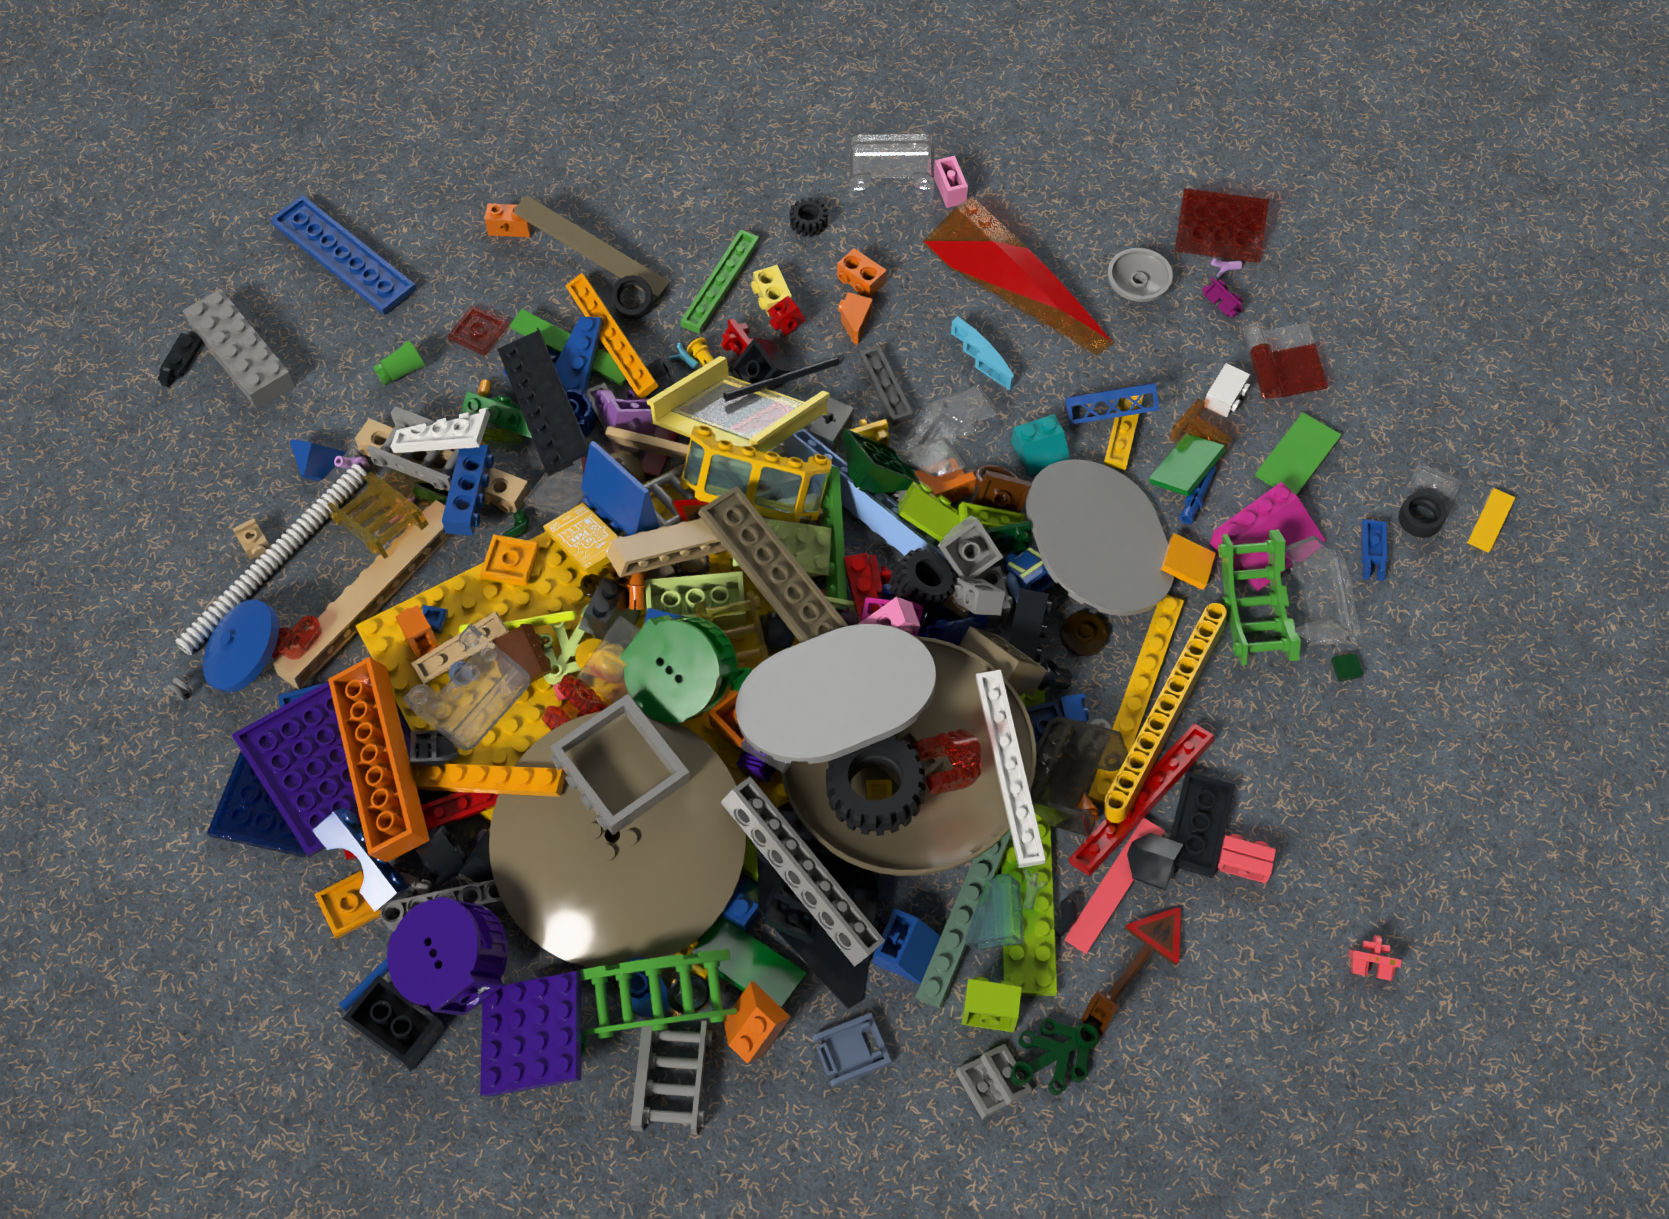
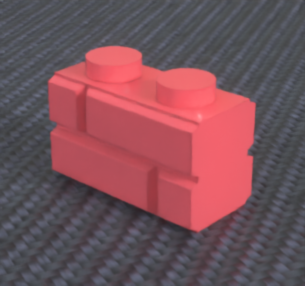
[1216,834,1276,884]

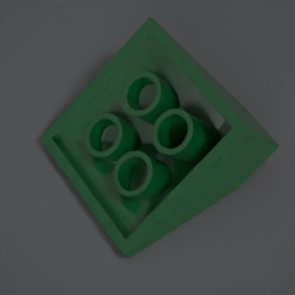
[843,428,921,494]

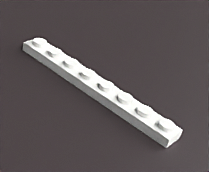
[976,670,1046,868]

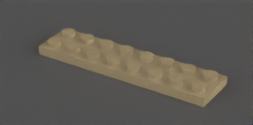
[698,486,848,643]

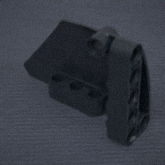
[756,809,880,1009]

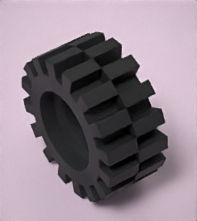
[790,198,828,237]

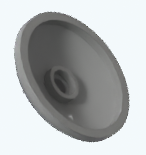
[1107,248,1173,302]

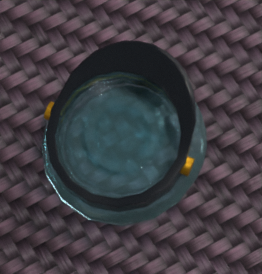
[667,974,711,1023]

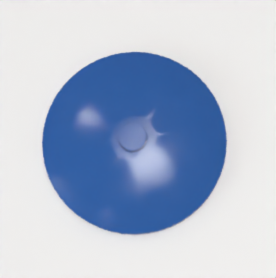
[203,599,279,693]

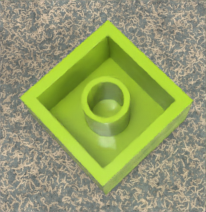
[961,977,1022,1033]

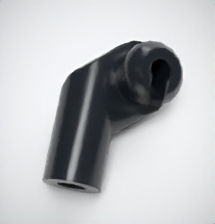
[1054,898,1078,937]

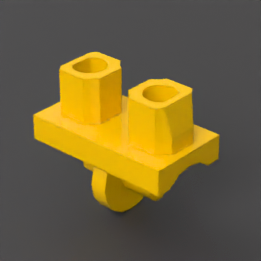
[851,419,889,446]

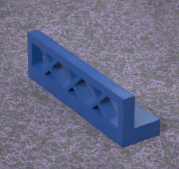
[1065,382,1160,425]

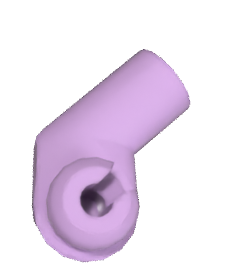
[334,456,370,471]

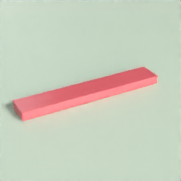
[1065,818,1165,954]

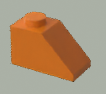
[838,292,873,344]

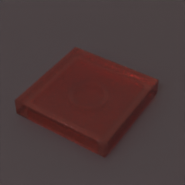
[447,305,509,356]

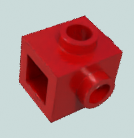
[767,296,806,336]

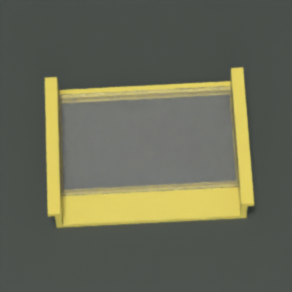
[647,356,830,453]

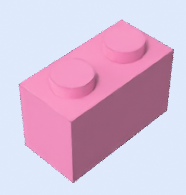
[934,156,968,208]

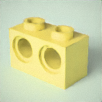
[751,265,792,317]

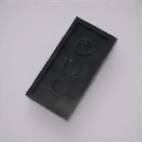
[1169,771,1236,878]

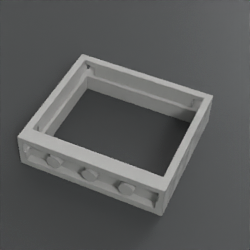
[550,694,690,835]

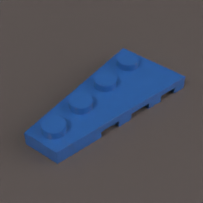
[555,317,603,395]

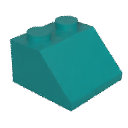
[1011,414,1070,477]

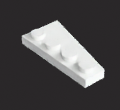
[390,408,490,453]

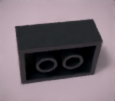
[343,975,445,1072]

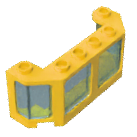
[680,425,832,523]

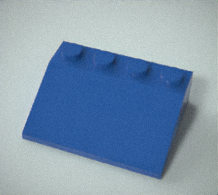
[581,441,659,537]

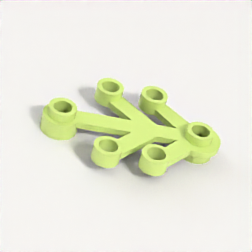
[541,604,600,685]

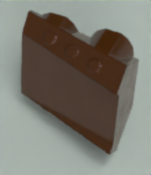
[489,624,552,692]

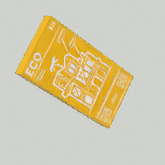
[543,503,618,575]

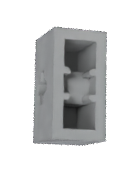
[807,398,854,452]

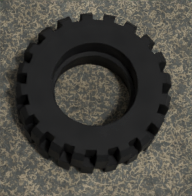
[826,734,926,836]

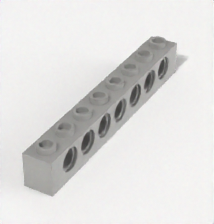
[720,777,885,967]

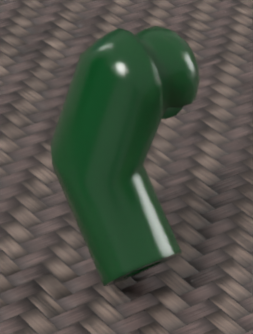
[503,510,529,538]

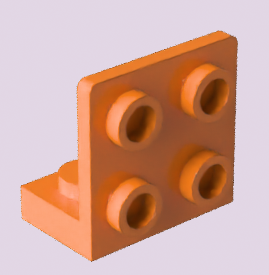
[914,457,976,503]

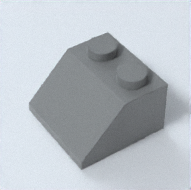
[938,515,1003,579]

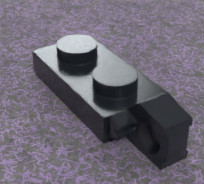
[158,333,203,387]

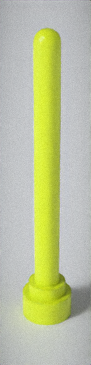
[459,610,577,633]

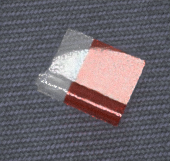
[1243,321,1328,399]

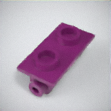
[1202,276,1244,319]

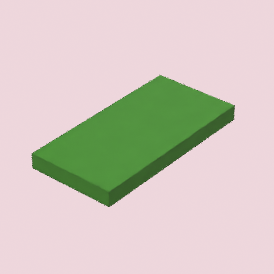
[1255,412,1342,496]

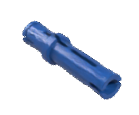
[1179,466,1217,524]

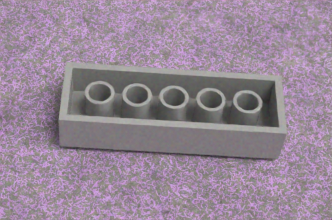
[183,289,295,409]

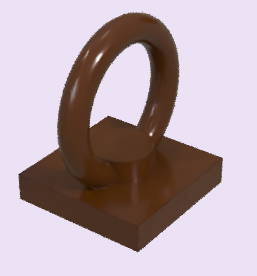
[973,465,1031,513]

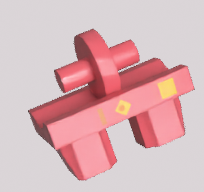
[1348,935,1402,981]

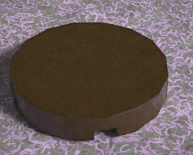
[1060,612,1108,657]

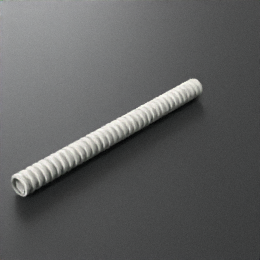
[175,464,369,655]

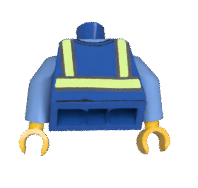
[1006,548,1055,603]

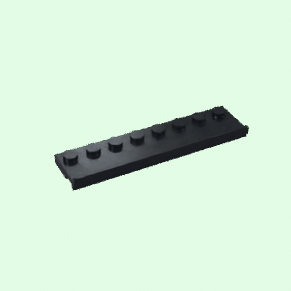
[497,328,589,477]

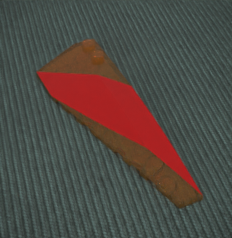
[923,196,1113,355]

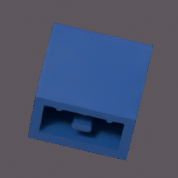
[873,908,941,984]

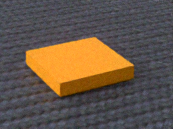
[1160,533,1216,590]
[480,534,540,587]
[314,870,381,939]

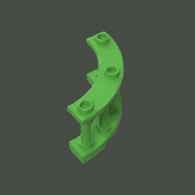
[1218,530,1301,665]
[580,949,737,1039]

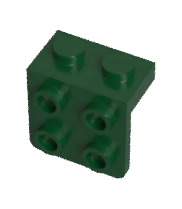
[986,521,1032,554]

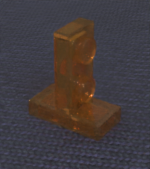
[1169,399,1233,456]

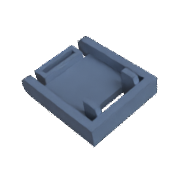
[812,1013,891,1088]

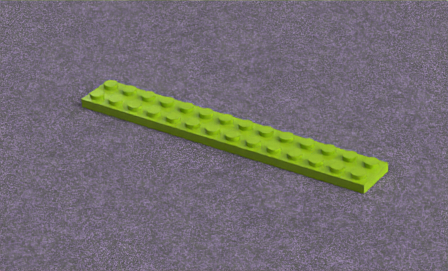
[1000,663,1057,996]

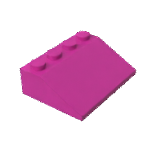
[1210,482,1326,592]

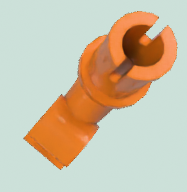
[627,571,649,610]

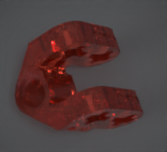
[271,615,322,660]
[542,675,607,731]
[912,729,981,795]

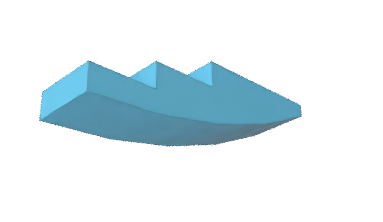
[951,316,1014,390]

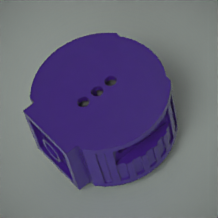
[387,897,508,1016]

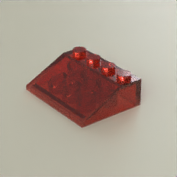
[1174,188,1269,263]

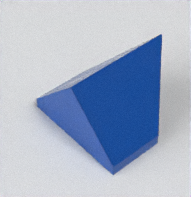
[290,439,346,481]

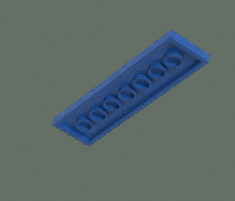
[270,195,417,315]

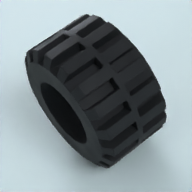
[889,548,956,615]

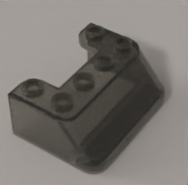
[1030,717,1128,837]

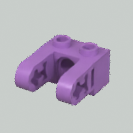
[595,390,656,435]

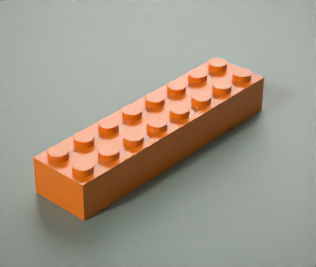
[328,657,430,863]

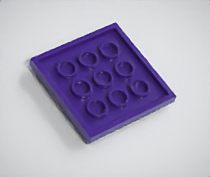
[480,971,581,1097]

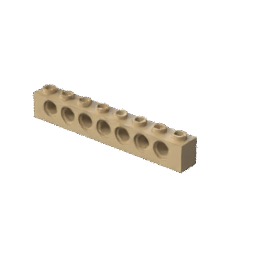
[355,418,531,513]

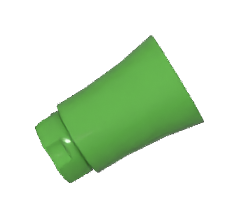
[373,340,425,385]

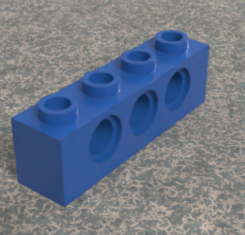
[442,444,494,536]

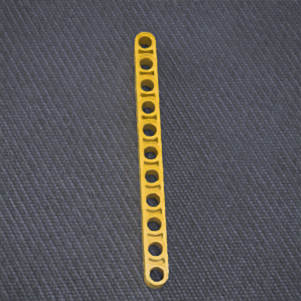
[1104,603,1227,823]

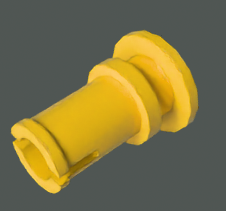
[687,337,714,366]

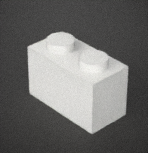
[1203,363,1250,417]

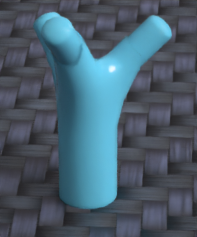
[669,343,700,369]

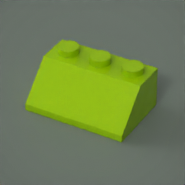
[898,481,959,542]

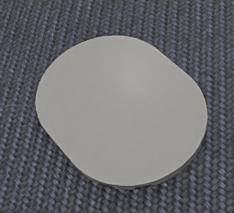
[1026,460,1174,616]
[736,624,937,764]

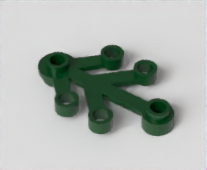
[1010,1018,1099,1096]

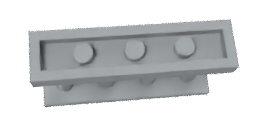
[367,406,459,491]
[630,1017,713,1135]

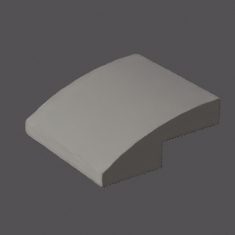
[955,1044,1033,1120]

